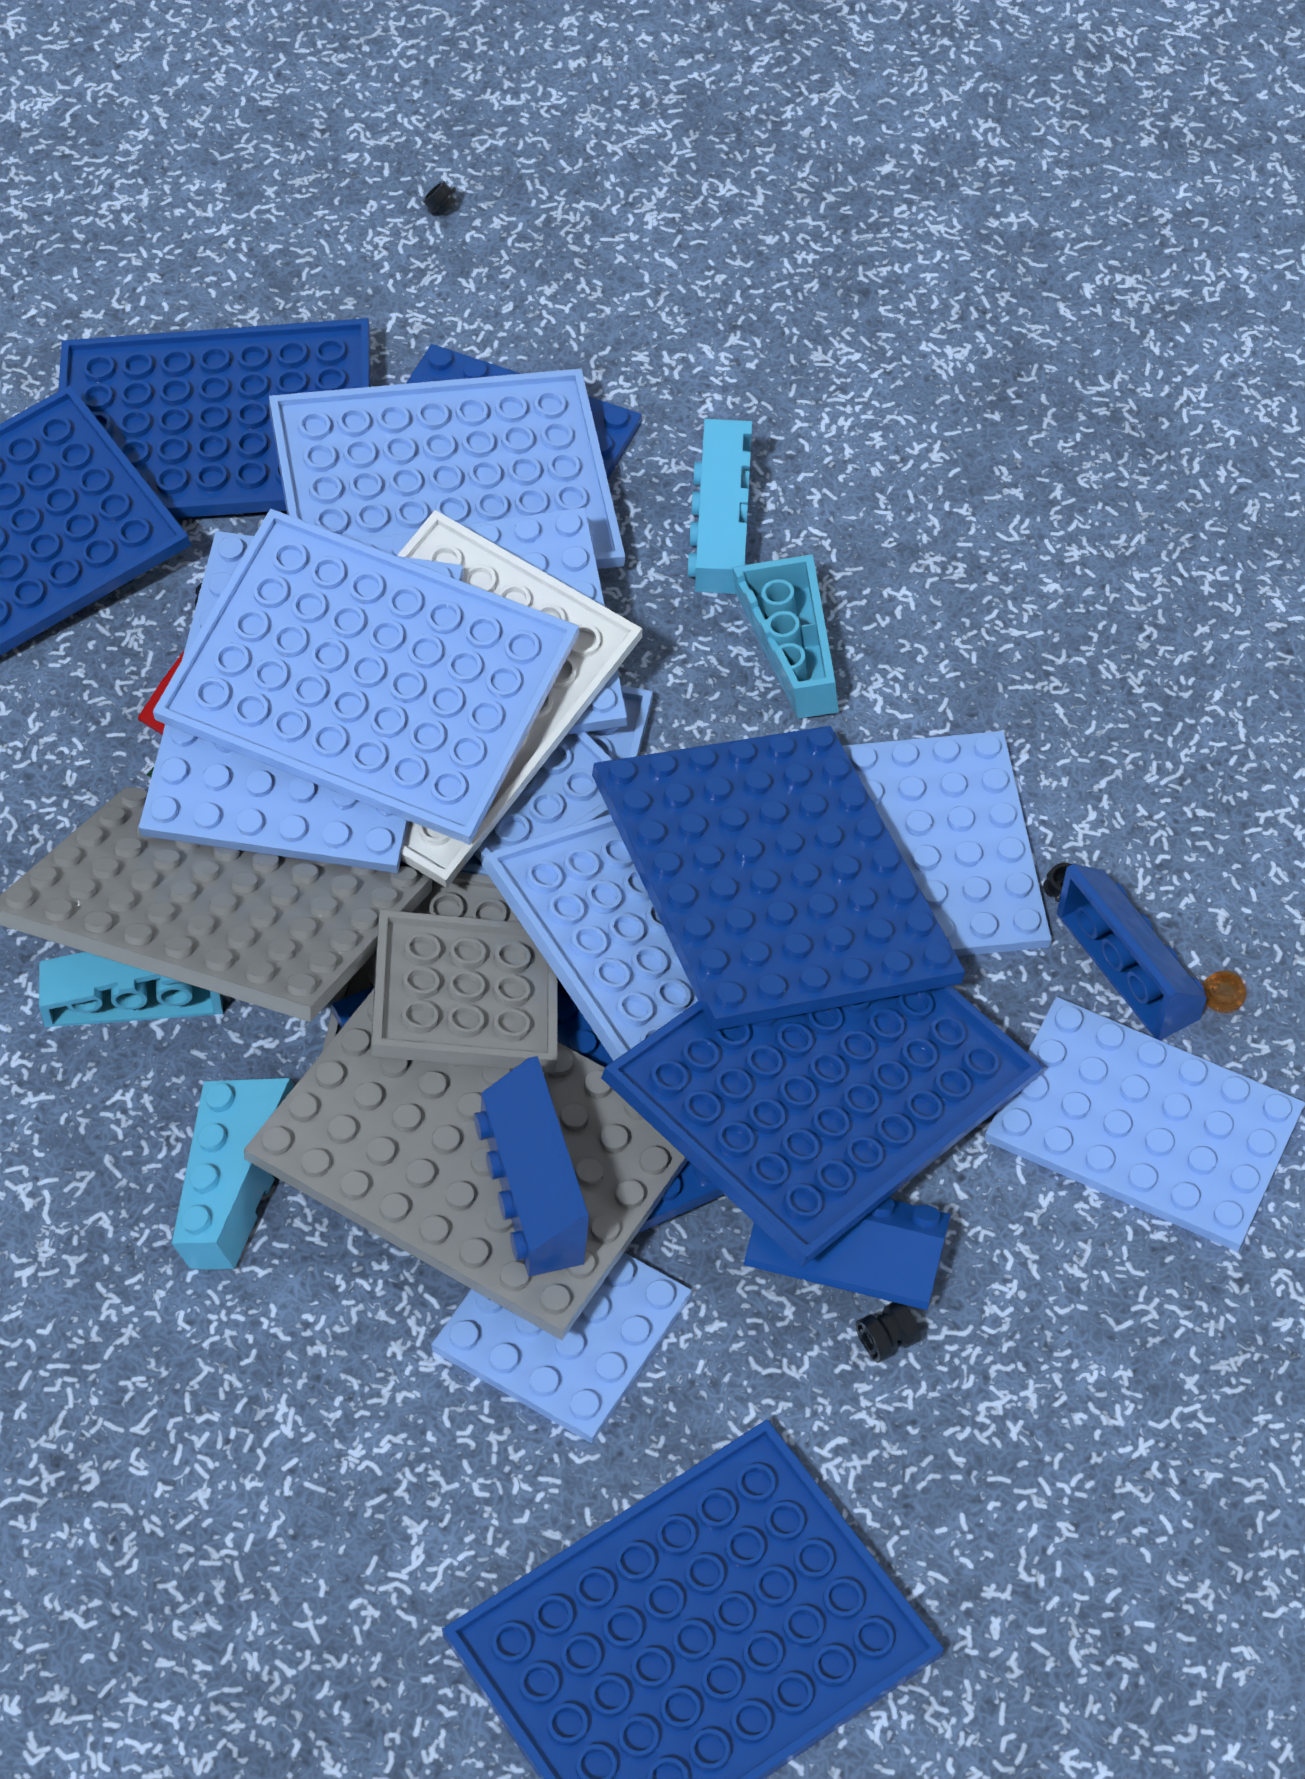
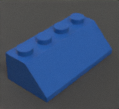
[1056,864,1207,1040]
[474,1056,589,1277]
[744,1197,951,1310]

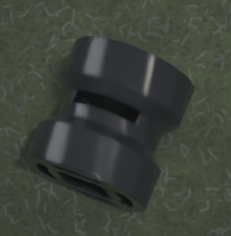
[855,1302,921,1363]

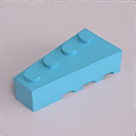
[687,419,752,594]
[732,554,839,719]
[39,952,223,1027]
[172,1078,295,1270]

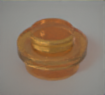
[1202,970,1246,1013]

